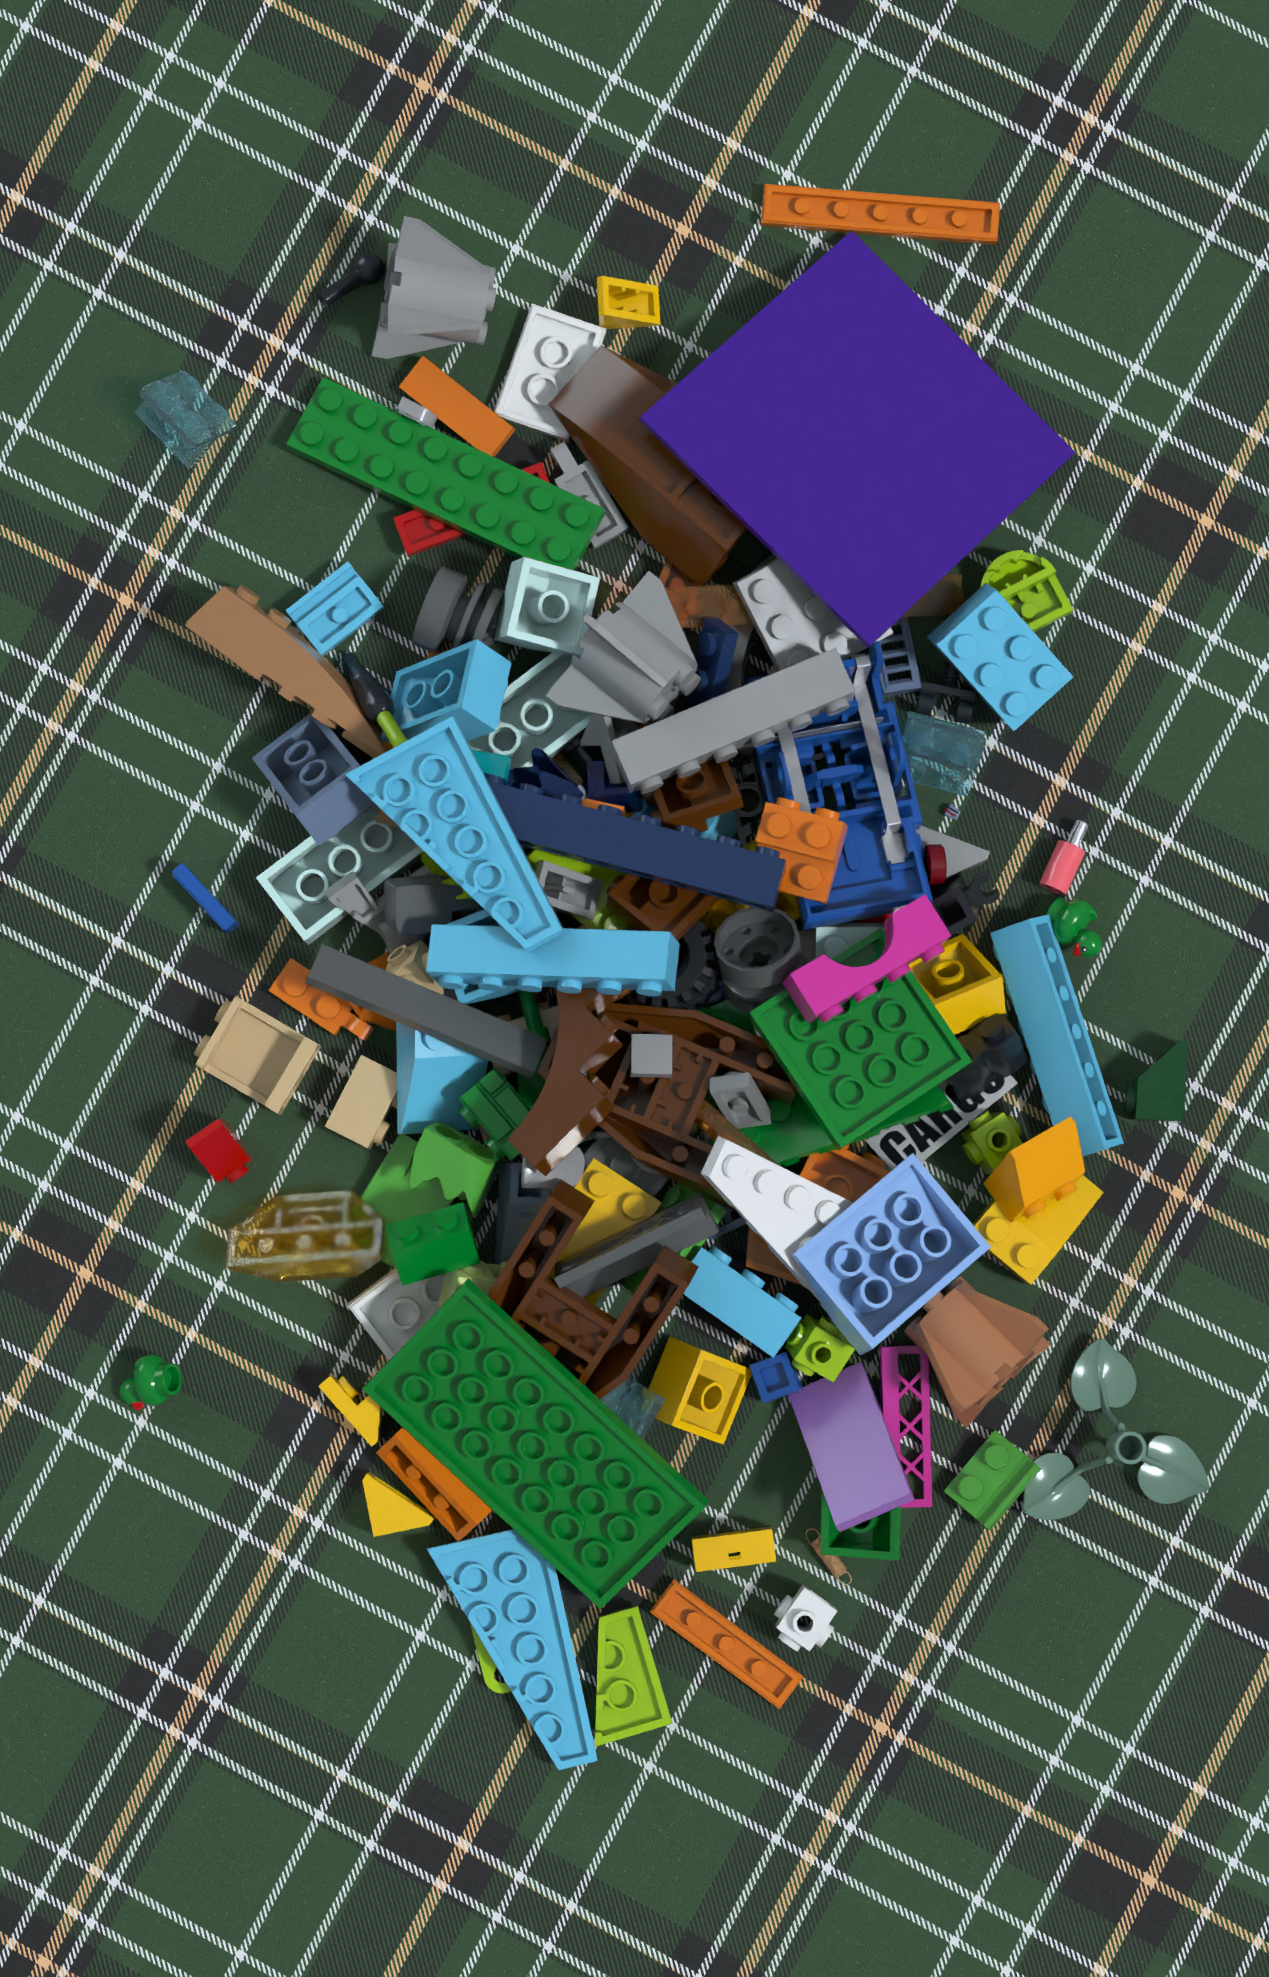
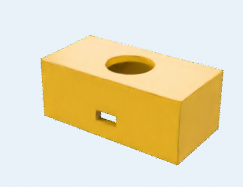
[691,1526,776,1572]

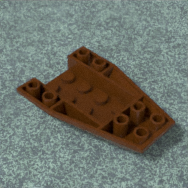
[549,345,749,590]

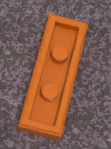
[399,356,516,457]

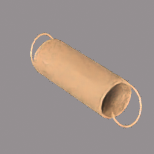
[806,1528,852,1585]

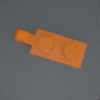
[268,958,374,1042]

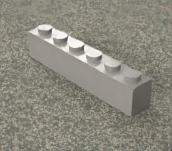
[611,648,855,794]

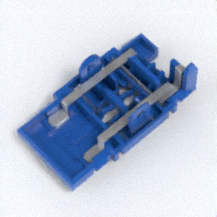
[745,641,933,930]

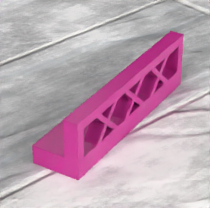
[879,1345,932,1509]

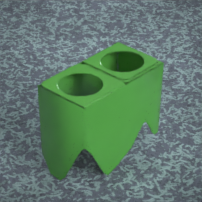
[402,1121,505,1217]

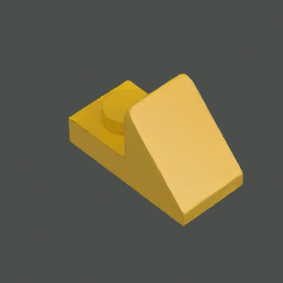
[318,1375,383,1447]

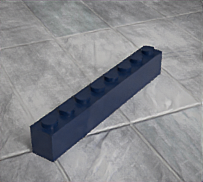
[484,773,787,913]

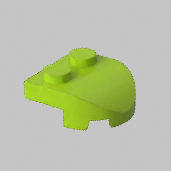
[980,550,1074,632]

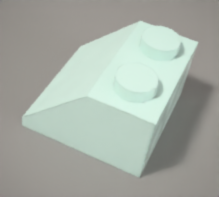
[494,557,600,656]

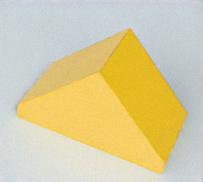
[597,276,661,329]
[362,1472,435,1537]

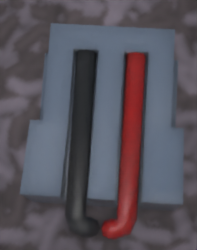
[943,804,961,820]

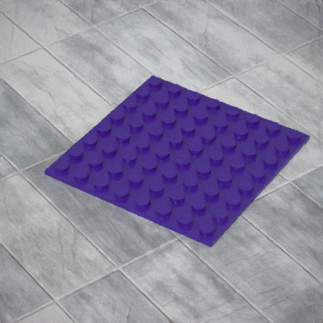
[639,231,1075,648]

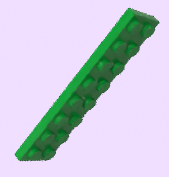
[286,377,605,571]

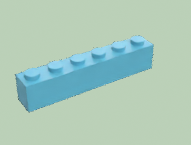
[990,914,1124,1157]
[426,924,680,996]

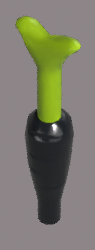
[341,652,407,748]

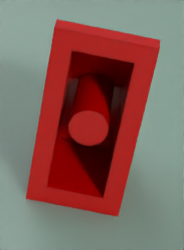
[185,1118,254,1185]

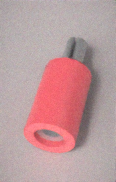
[1039,820,1088,896]

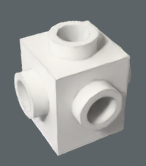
[774,1584,837,1652]

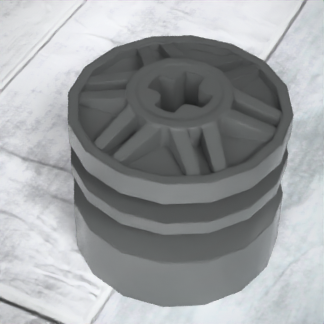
[412,566,505,654]
[714,907,805,1013]

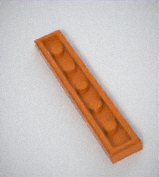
[761,184,1000,245]

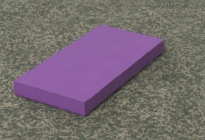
[788,1362,915,1532]

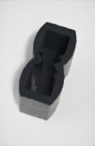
[946,1014,1028,1101]

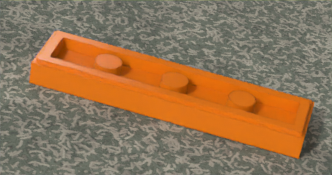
[650,1578,803,1709]

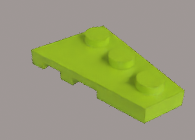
[595,1605,672,1747]

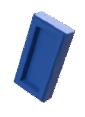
[172,863,240,933]

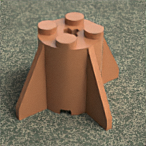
[904,1276,1051,1427]

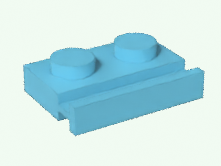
[286,562,384,656]

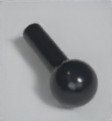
[318,253,385,307]

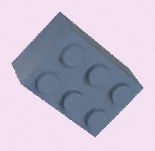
[252,713,375,846]

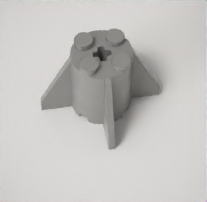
[372,216,496,359]
[545,571,701,725]

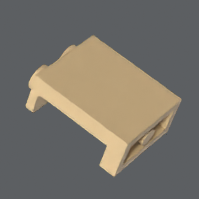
[194,996,322,1115]

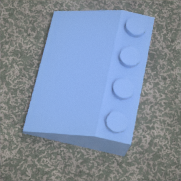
[792,1153,991,1355]

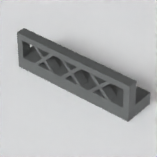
[554,1192,719,1298]

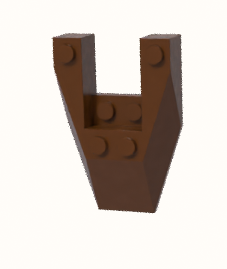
[537,1003,797,1211]
[488,1179,699,1399]

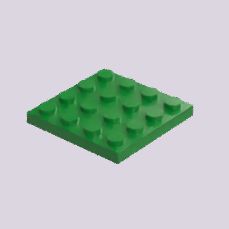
[747,928,972,1151]

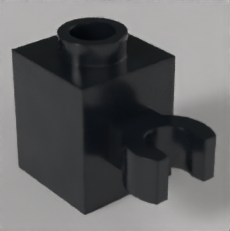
[930,870,1000,934]

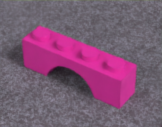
[782,894,951,1024]

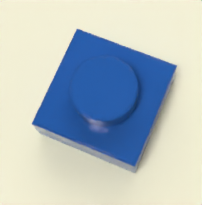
[749,1352,803,1403]

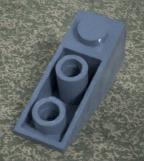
[495,1161,550,1265]

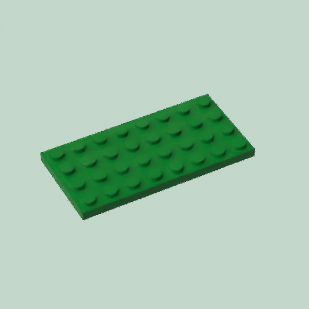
[362,1278,709,1609]

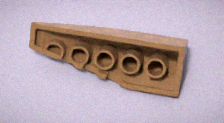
[185,585,393,758]

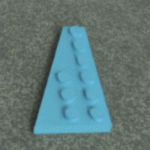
[345,716,565,952]
[426,1529,598,1770]

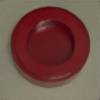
[923,844,947,885]

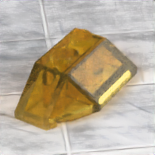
[226,1190,385,1282]

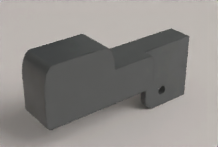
[384,846,529,935]

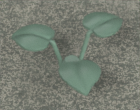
[1022,1339,1210,1520]

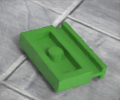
[944,1430,1041,1530]

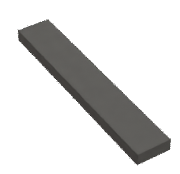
[305,944,548,1078]

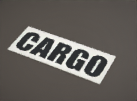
[866,1075,1018,1170]

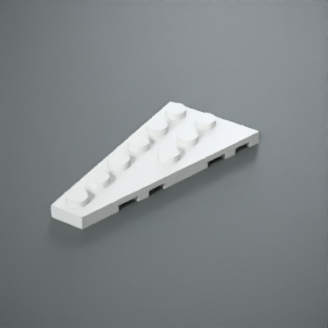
[701,1136,853,1311]

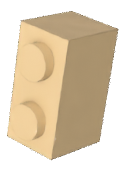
[325,1055,397,1149]

